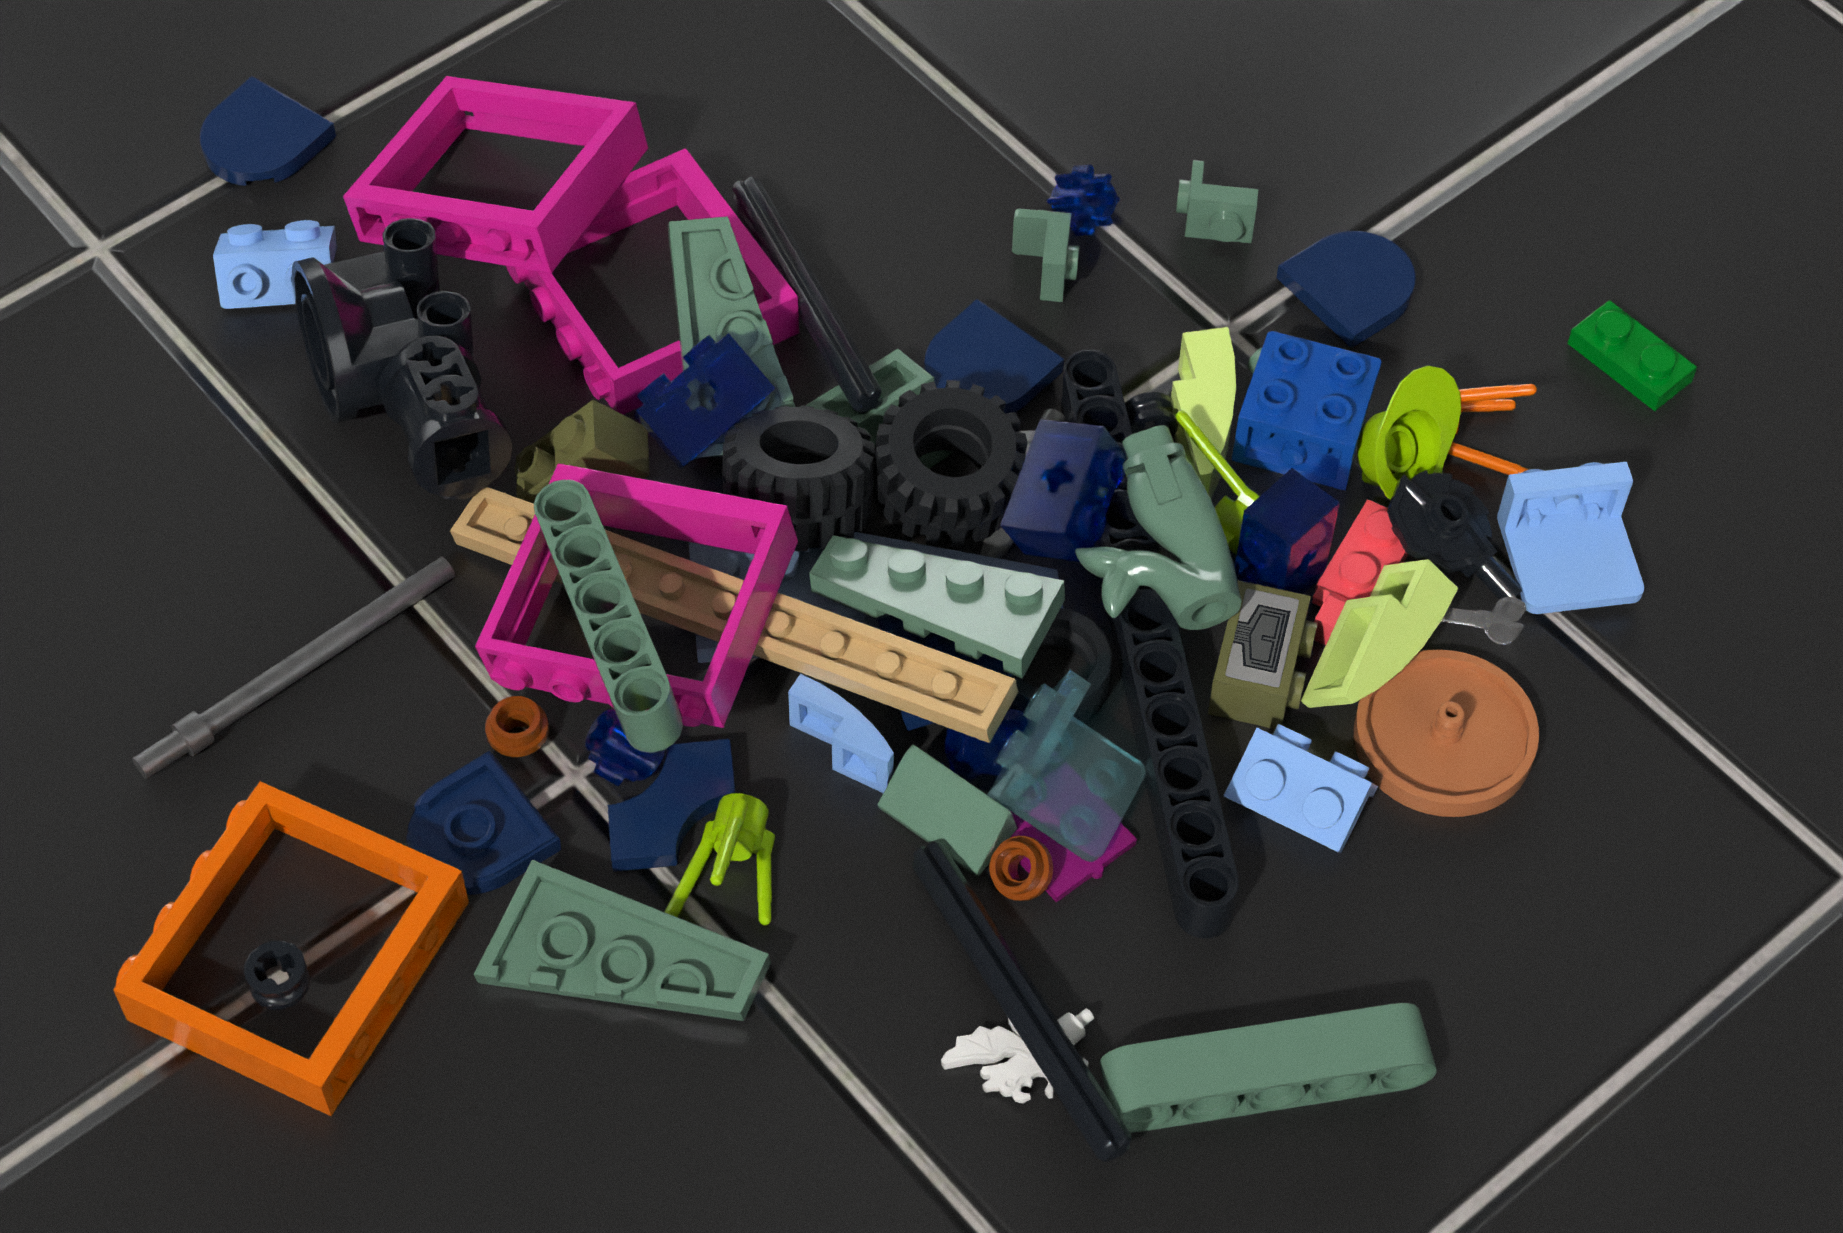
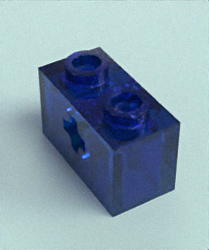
[634,333,776,470]
[1000,419,1127,562]
[1234,468,1340,594]

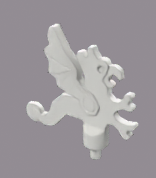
[941,1008,1094,1104]

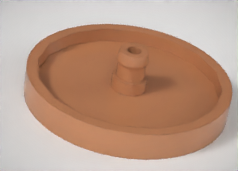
[1354,650,1539,817]

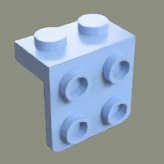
[1497,462,1644,614]

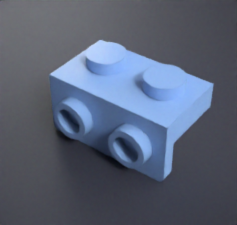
[213,220,337,309]
[1224,724,1378,853]

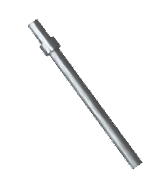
[132,557,455,779]

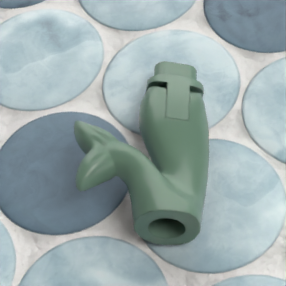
[1075,425,1242,630]

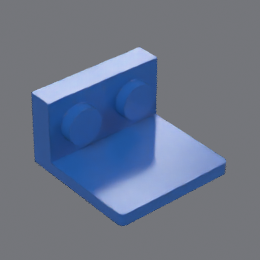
[1231,331,1381,491]

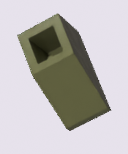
[515,400,650,504]

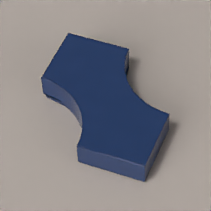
[607,739,735,872]

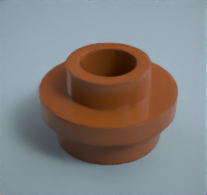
[485,696,549,757]
[989,836,1053,901]

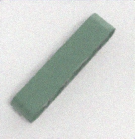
[534,479,683,753]
[1099,1003,1437,1133]

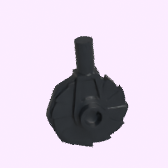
[1387,470,1522,606]

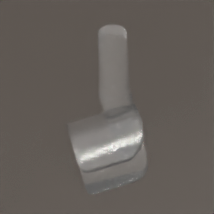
[1441,596,1526,645]

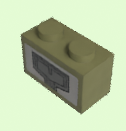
[1208,580,1318,729]

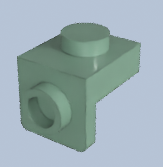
[1176,160,1258,243]
[1012,209,1080,302]

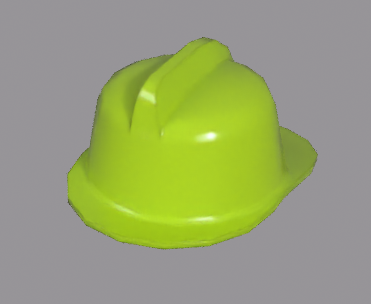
[1357,365,1461,500]

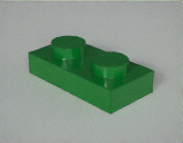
[1567,300,1697,411]

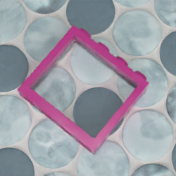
[343,76,648,273]
[506,148,799,414]
[475,463,798,728]

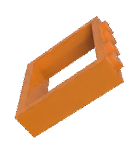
[113,781,469,1116]

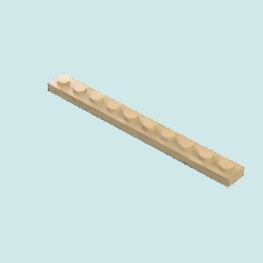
[450,487,1018,743]

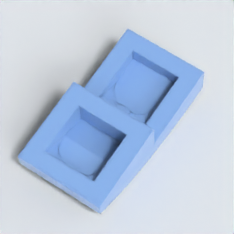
[788,673,894,793]

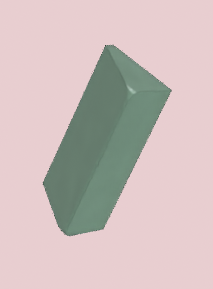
[877,745,1017,878]

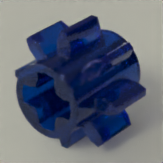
[1047,164,1120,236]
[586,709,665,786]

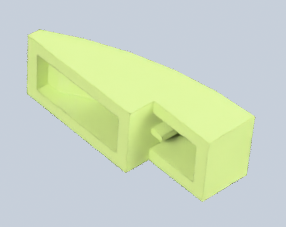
[1171,327,1236,499]
[1301,559,1458,708]

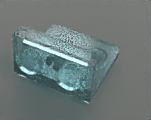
[987,670,1146,862]

